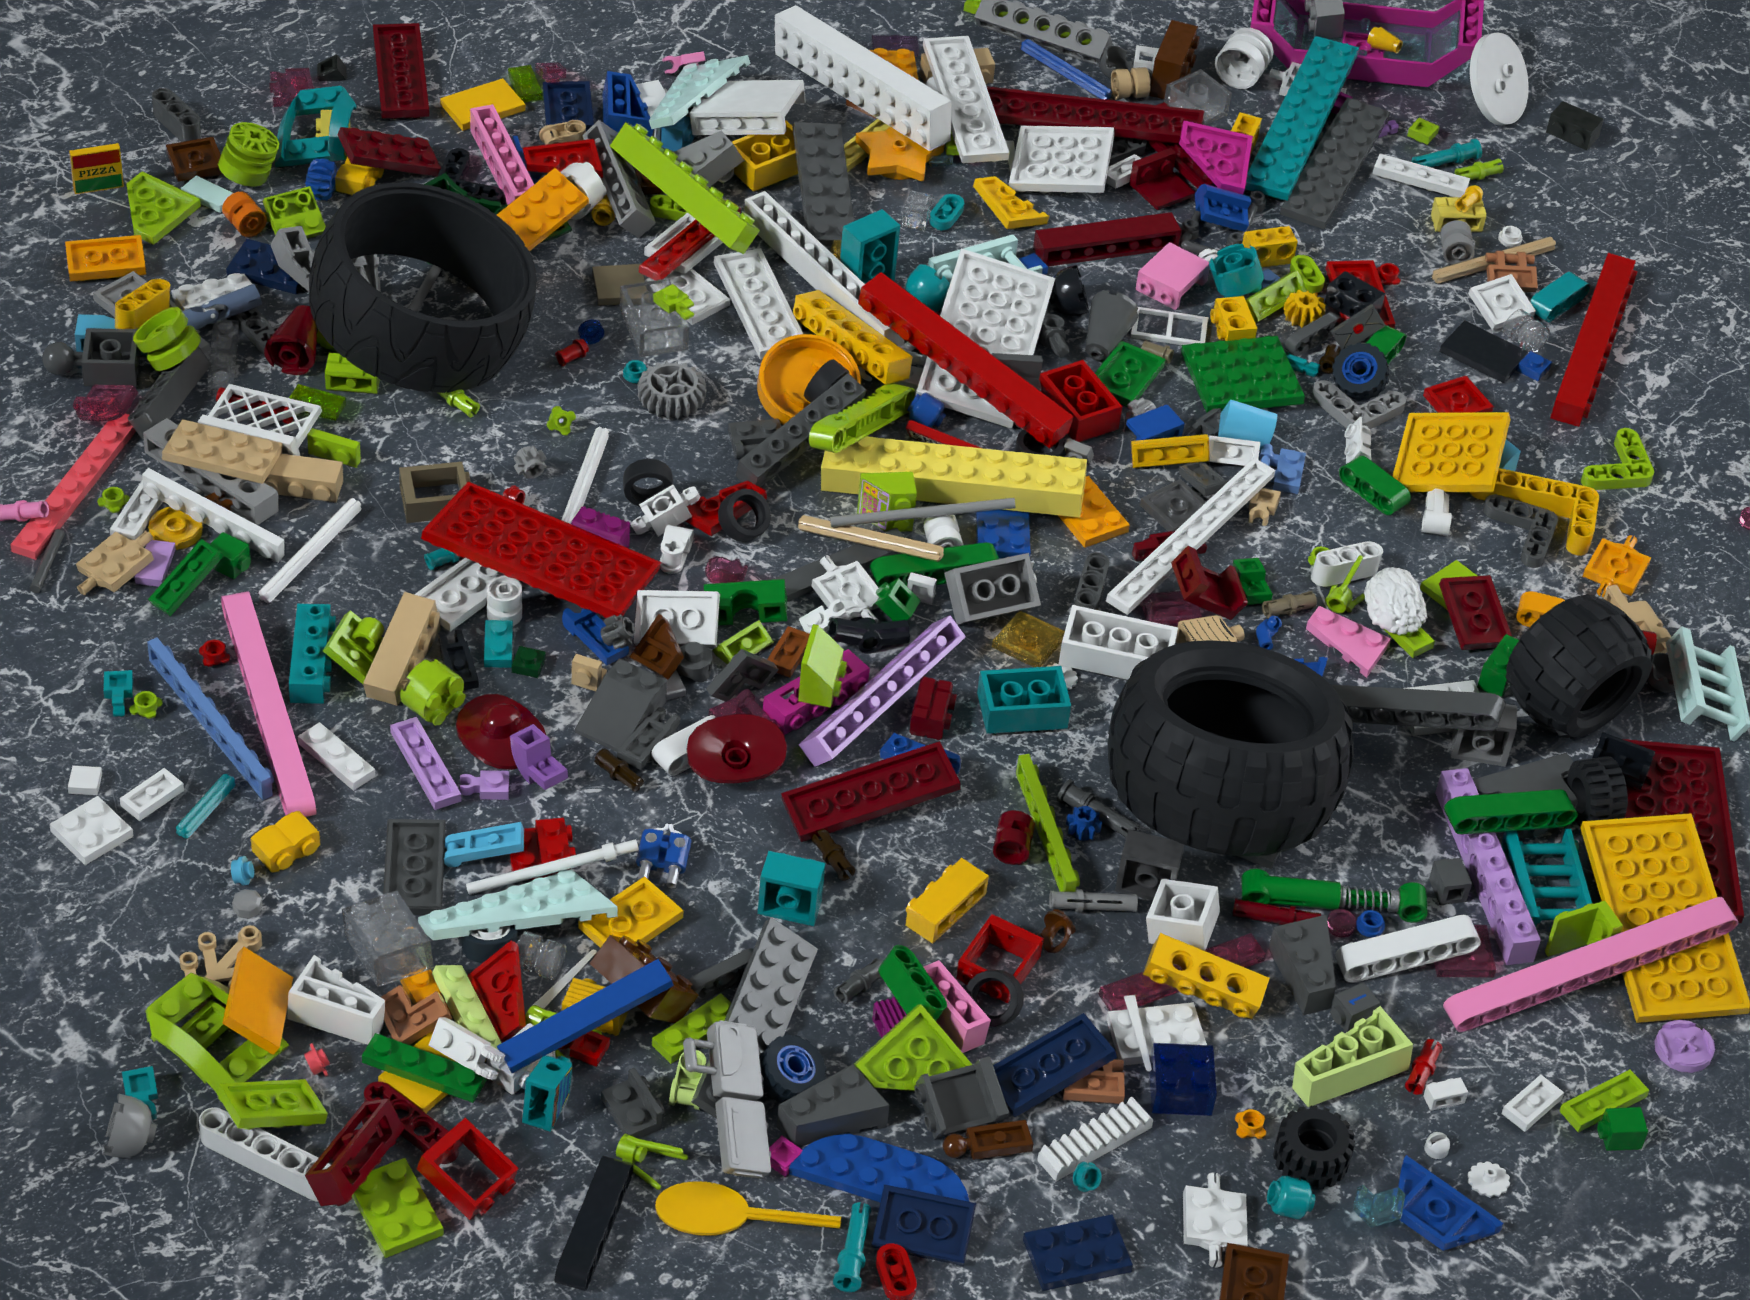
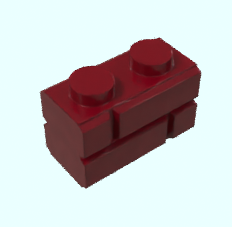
[909,677,957,740]

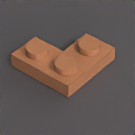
[381,985,453,1045]

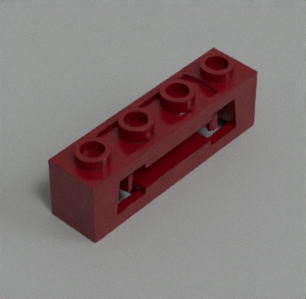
[305,1098,404,1206]

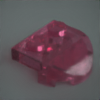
[73,385,138,421]

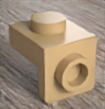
[571,654,607,691]

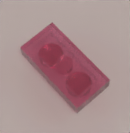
[535,62,566,83]

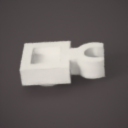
[799,599,850,634]

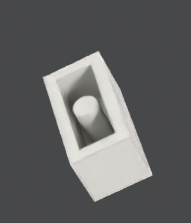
[1423,1077,1468,1111]

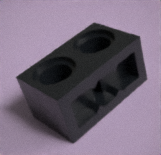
[1324,271,1385,317]

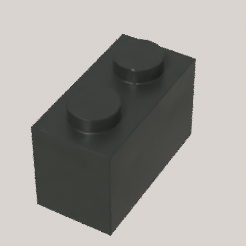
[1546,101,1604,150]

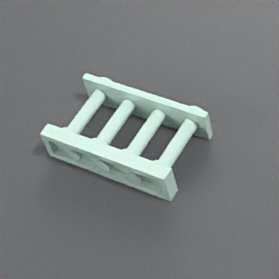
[928,234,1043,283]
[1666,626,1750,742]

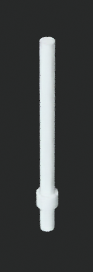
[466,839,639,895]

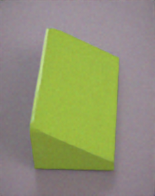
[712,620,774,664]

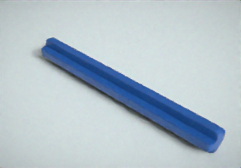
[1021,39,1112,100]

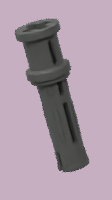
[1057,779,1139,837]

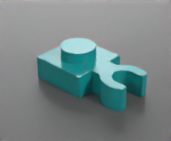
[122,1066,159,1120]

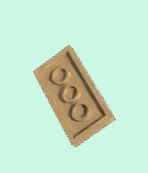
[162,419,282,484]

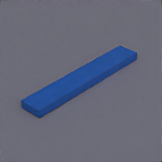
[497,959,674,1073]

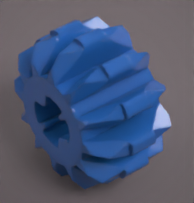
[305,158,338,201]

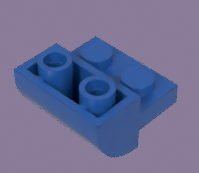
[1195,184,1251,232]

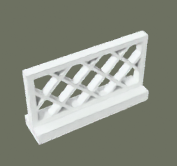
[198,384,322,456]

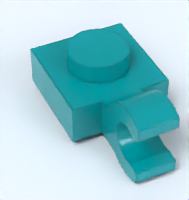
[103,670,133,717]

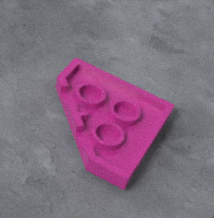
[1179,121,1253,194]

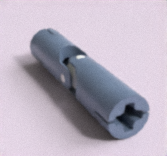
[182,284,262,330]

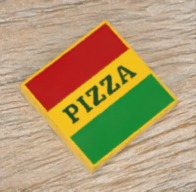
[69,143,124,194]

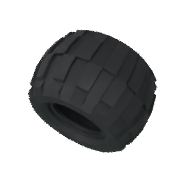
[1506,594,1653,739]

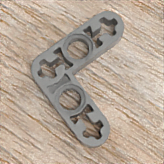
[1312,380,1406,429]

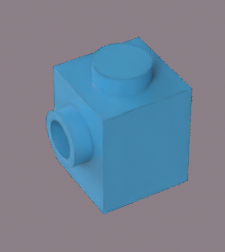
[661,116,695,151]

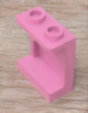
[1136,242,1210,310]

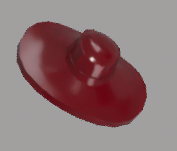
[456,694,546,770]
[686,714,787,784]

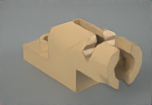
[1604,585,1671,654]

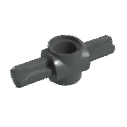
[1039,308,1069,358]

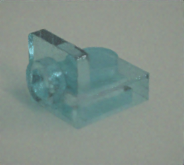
[1353,1185,1406,1227]

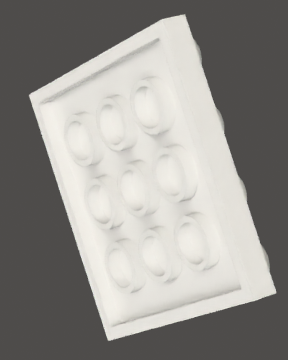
[1009,126,1114,193]

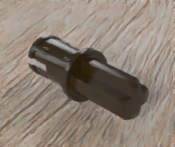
[594,748,644,792]

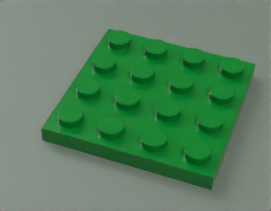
[1181,336,1305,413]

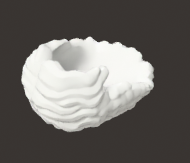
[1364,567,1428,635]

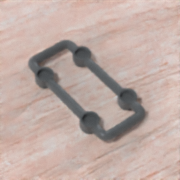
[1180,191,1266,254]

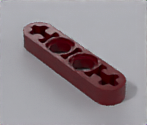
[364,1081,459,1164]

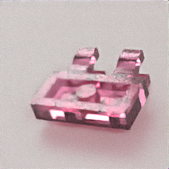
[269,68,314,107]

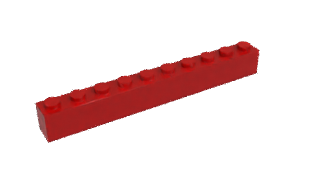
[1550,253,1638,427]
[858,272,1073,449]

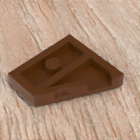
[629,614,684,680]

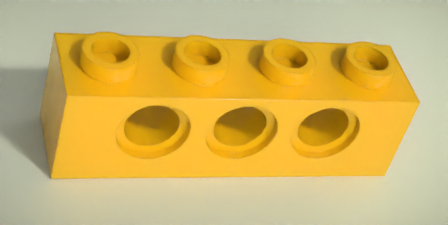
[1143,933,1270,1019]

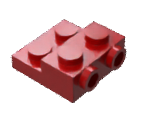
[509,818,576,881]

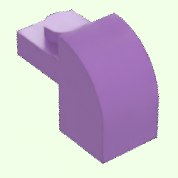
[510,724,568,790]

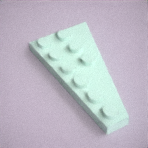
[649,55,751,129]
[418,869,618,940]

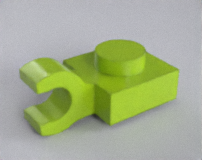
[653,284,694,320]

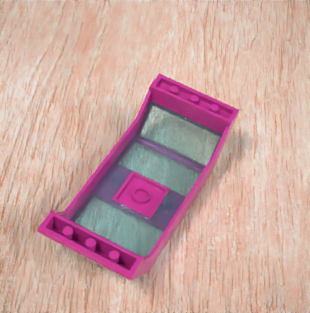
[1251,0,1484,87]

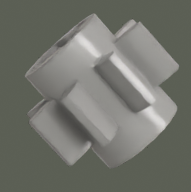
[1126,397,1156,420]
[514,446,547,479]

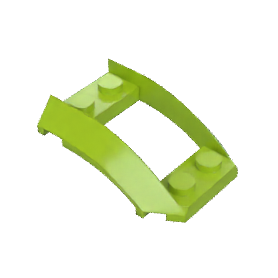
[145,973,290,1101]

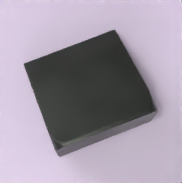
[317,54,347,81]

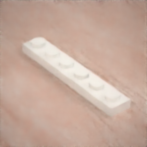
[142,468,284,563]

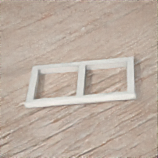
[1131,307,1209,345]

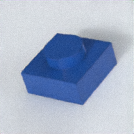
[1517,351,1552,381]

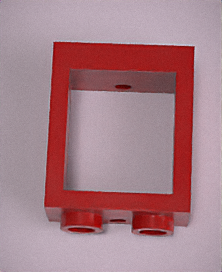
[956,914,1044,1003]
[417,1118,519,1220]

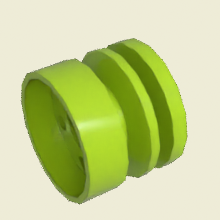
[218,122,280,187]

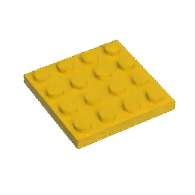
[1392,412,1511,492]

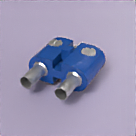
[636,824,692,888]

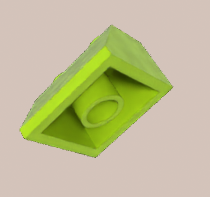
[798,624,847,708]

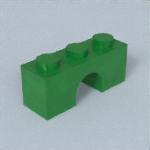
[704,579,787,626]

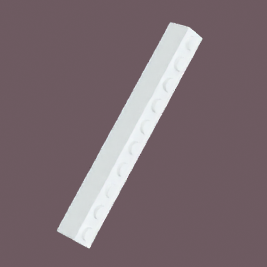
[745,191,904,347]

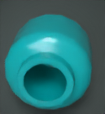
[1267,1176,1315,1219]

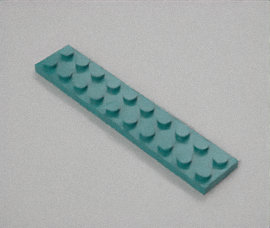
[1245,36,1359,201]

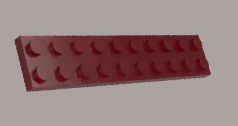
[986,86,1205,143]

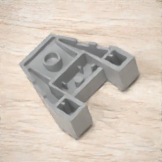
[270,226,381,292]

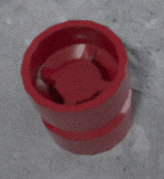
[993,810,1035,865]

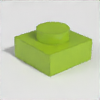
[1407,118,1439,145]

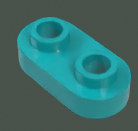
[929,194,964,231]

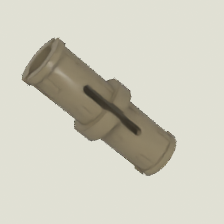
[1262,591,1317,618]

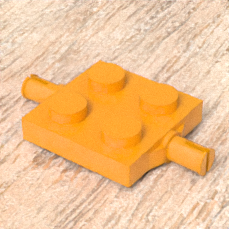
[1583,535,1651,597]

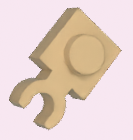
[1249,488,1281,526]

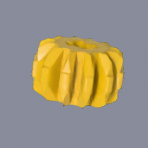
[1284,290,1326,328]

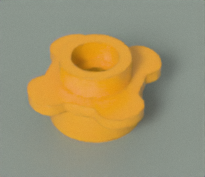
[1235,1109,1266,1139]

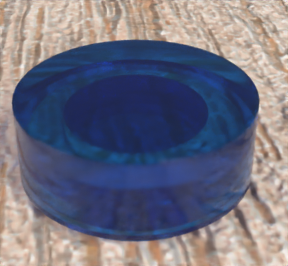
[578,319,605,344]

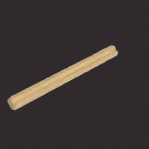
[1432,237,1556,284]
[798,515,944,562]

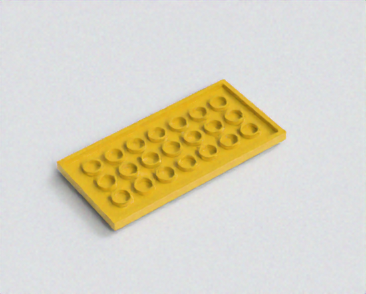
[1580,813,1750,1023]

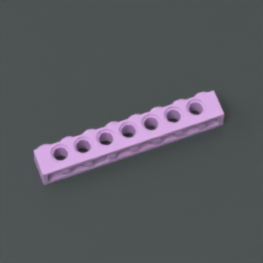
[798,615,966,767]
[1435,768,1541,965]

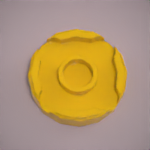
[148,507,203,550]

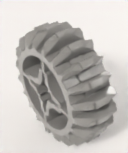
[638,360,707,420]

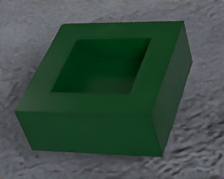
[511,646,546,678]

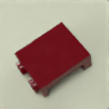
[1171,546,1248,620]

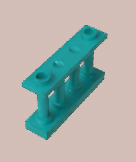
[1501,829,1592,927]

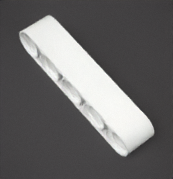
[1335,915,1481,983]
[199,1107,331,1202]

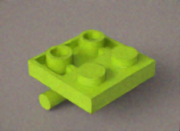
[263,186,326,239]

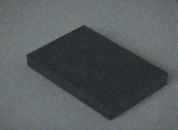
[1439,320,1529,383]

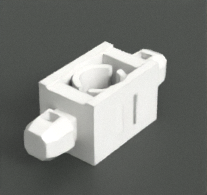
[631,485,700,537]

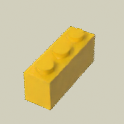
[905,858,989,944]

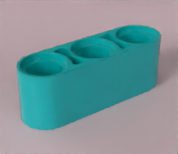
[1530,272,1590,323]

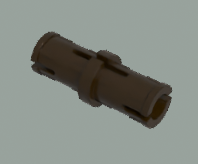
[812,829,856,881]

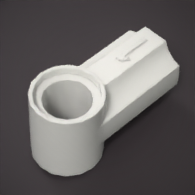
[1421,488,1452,536]

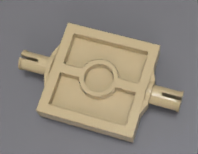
[76,531,154,595]

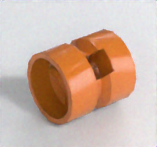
[222,192,267,237]

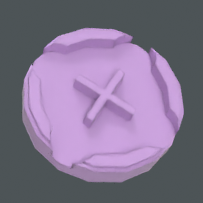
[1654,1020,1715,1073]

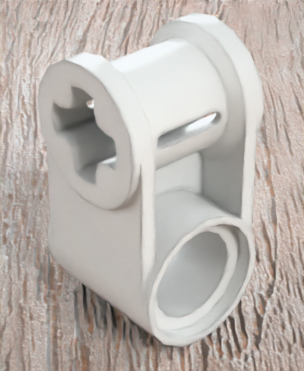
[660,525,694,574]

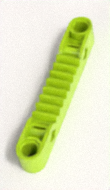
[809,383,916,453]

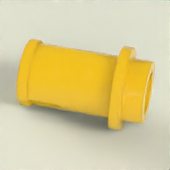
[1455,185,1483,213]

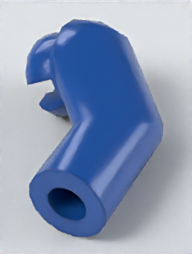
[1256,615,1282,650]

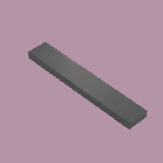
[771,528,905,602]

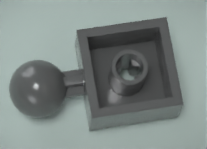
[42,328,141,387]

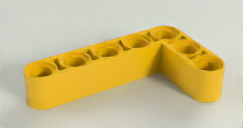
[1470,468,1599,556]

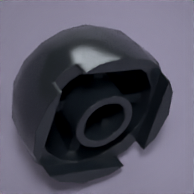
[1049,265,1089,316]

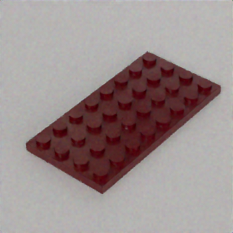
[1623,739,1744,923]

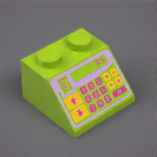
[857,472,917,532]

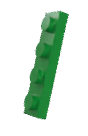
[362,1033,487,1103]

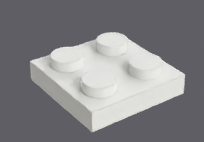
[1468,274,1536,331]
[50,796,133,865]

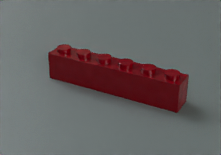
[1033,212,1181,267]

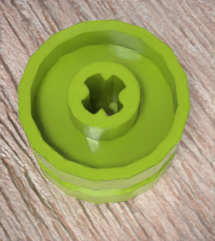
[133,307,201,371]

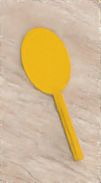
[655,1181,841,1236]

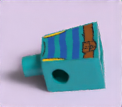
[522,1056,572,1132]

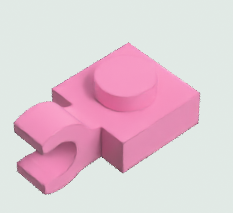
[662,51,706,75]

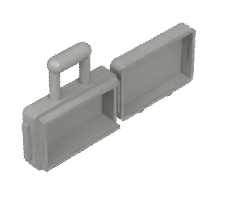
[683,1020,772,1179]

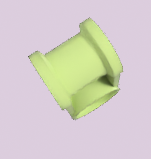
[669,1050,706,1110]

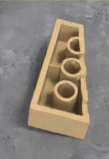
[363,592,441,706]

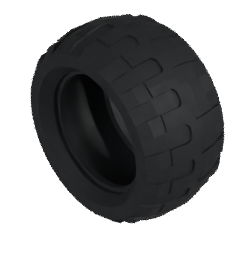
[1107,640,1353,856]

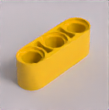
[115,279,170,329]

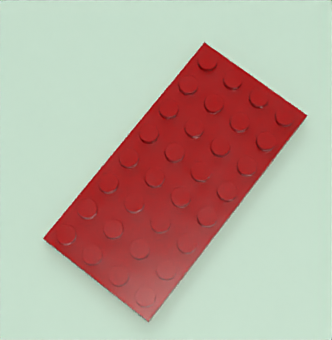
[421,481,661,618]

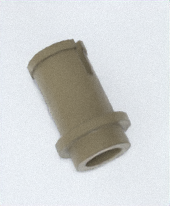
[1141,340,1174,364]

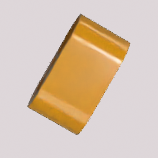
[1516,591,1565,627]

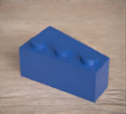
[603,71,654,137]

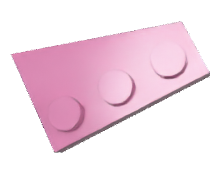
[1306,606,1391,678]

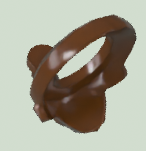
[1040,909,1076,953]

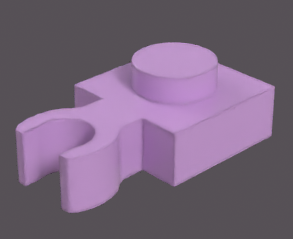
[460,771,509,800]

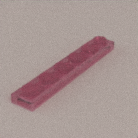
[1098,933,1266,1011]

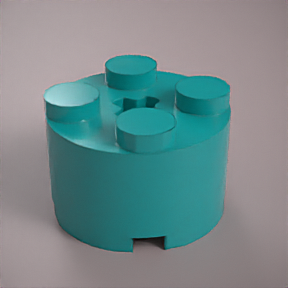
[1209,244,1264,298]

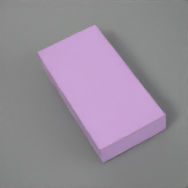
[135,540,176,587]

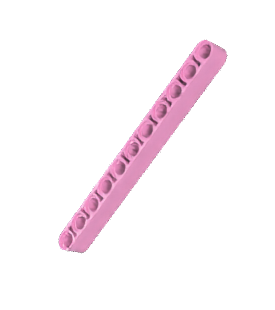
[221,591,316,817]
[1443,897,1738,1032]

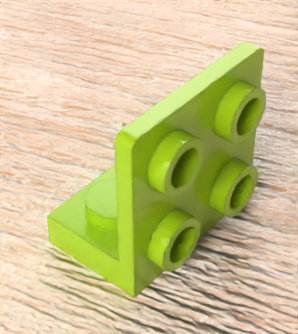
[1545,901,1623,957]

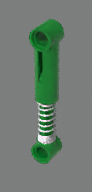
[1241,869,1428,923]

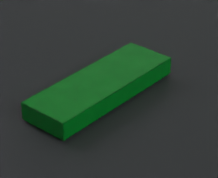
[148,539,224,617]

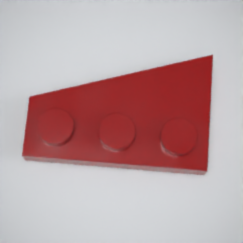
[523,139,603,178]
[685,480,767,536]
[467,940,526,1043]

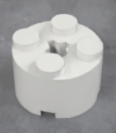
[560,162,607,220]

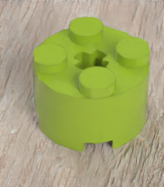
[400,659,466,726]

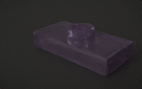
[871,35,919,57]

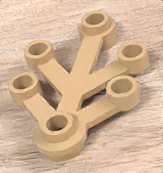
[179,925,262,1012]

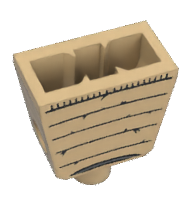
[1176,615,1245,644]

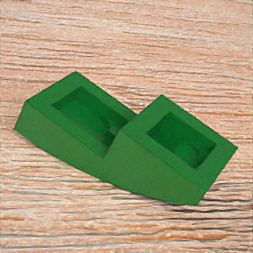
[1233,558,1273,605]

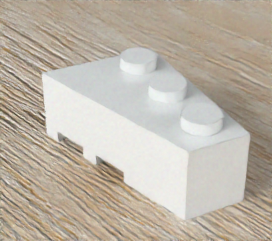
[287,955,385,1045]

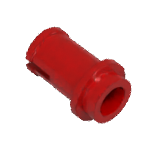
[555,339,589,366]

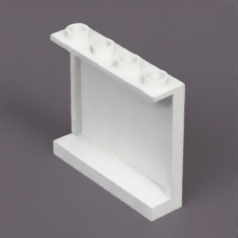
[690,80,806,135]

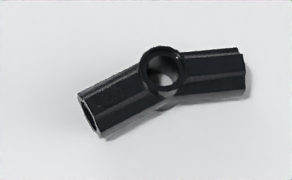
[826,618,910,654]

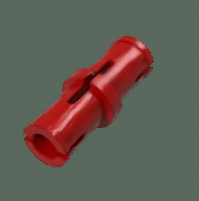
[1405,1039,1443,1095]

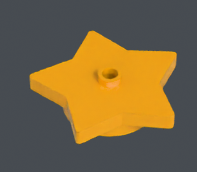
[855,127,945,181]

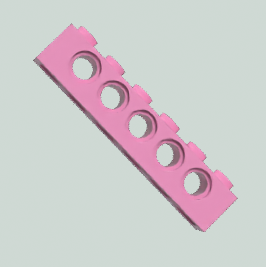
[470,104,534,205]

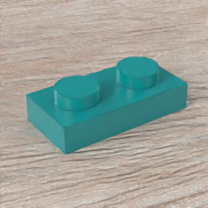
[484,620,513,668]

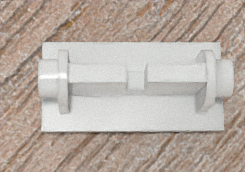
[1345,416,1371,464]

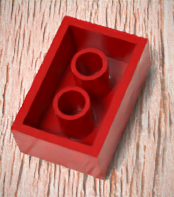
[1039,360,1123,442]

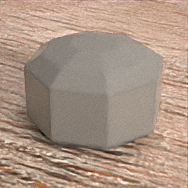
[232,889,262,919]

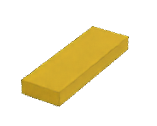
[1131,434,1210,468]

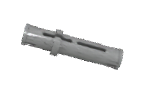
[1049,889,1138,913]

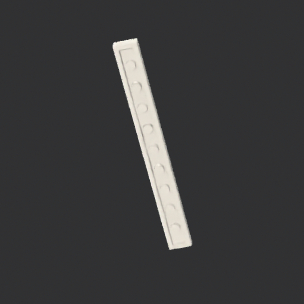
[1106,458,1276,615]

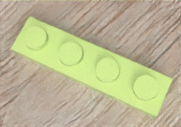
[432,965,501,1049]

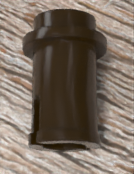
[1319,344,1341,373]

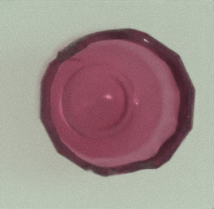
[705,556,748,584]

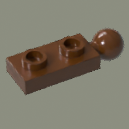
[943,1120,1033,1160]

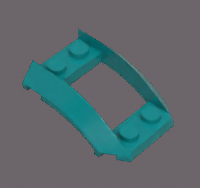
[275,86,356,167]

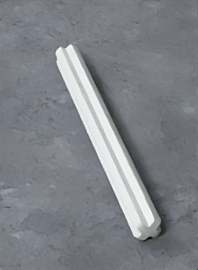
[562,427,609,525]
[259,498,361,603]

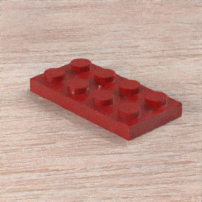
[1325,260,1395,328]

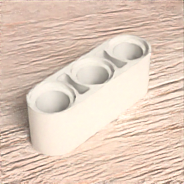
[1311,541,1383,587]
[651,715,717,776]

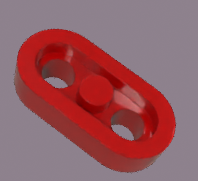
[876,1243,917,1300]

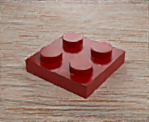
[1423,376,1494,413]

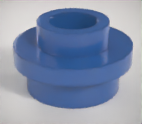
[1356,910,1385,938]

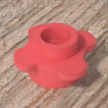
[304,1043,330,1077]

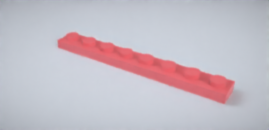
[11,411,136,560]

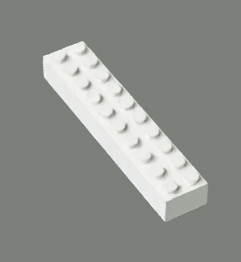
[774,5,951,151]

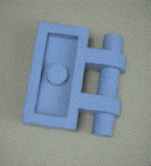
[1258,444,1306,494]

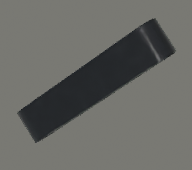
[554,1156,634,1291]

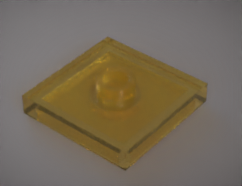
[992,611,1065,667]

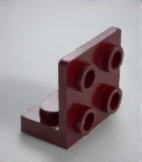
[1129,148,1195,210]

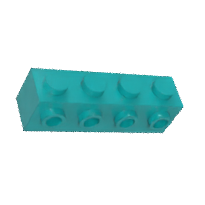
[289,603,336,704]

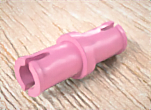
[0,500,49,522]

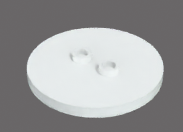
[1470,32,1528,125]

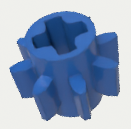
[1066,806,1102,841]

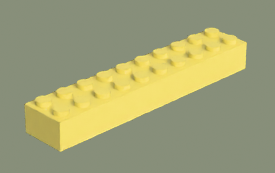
[821,436,1087,518]

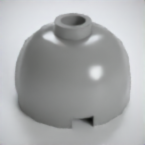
[103,1094,157,1158]

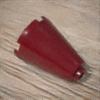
[264,305,318,375]

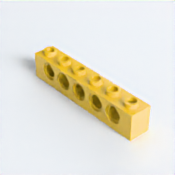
[793,290,913,385]

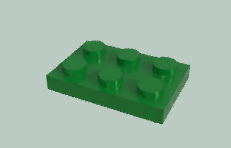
[1095,340,1166,407]

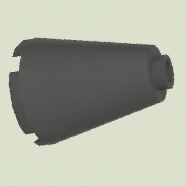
[1085,290,1139,361]

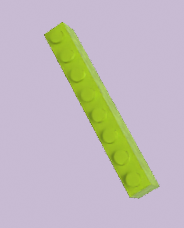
[610,122,760,254]

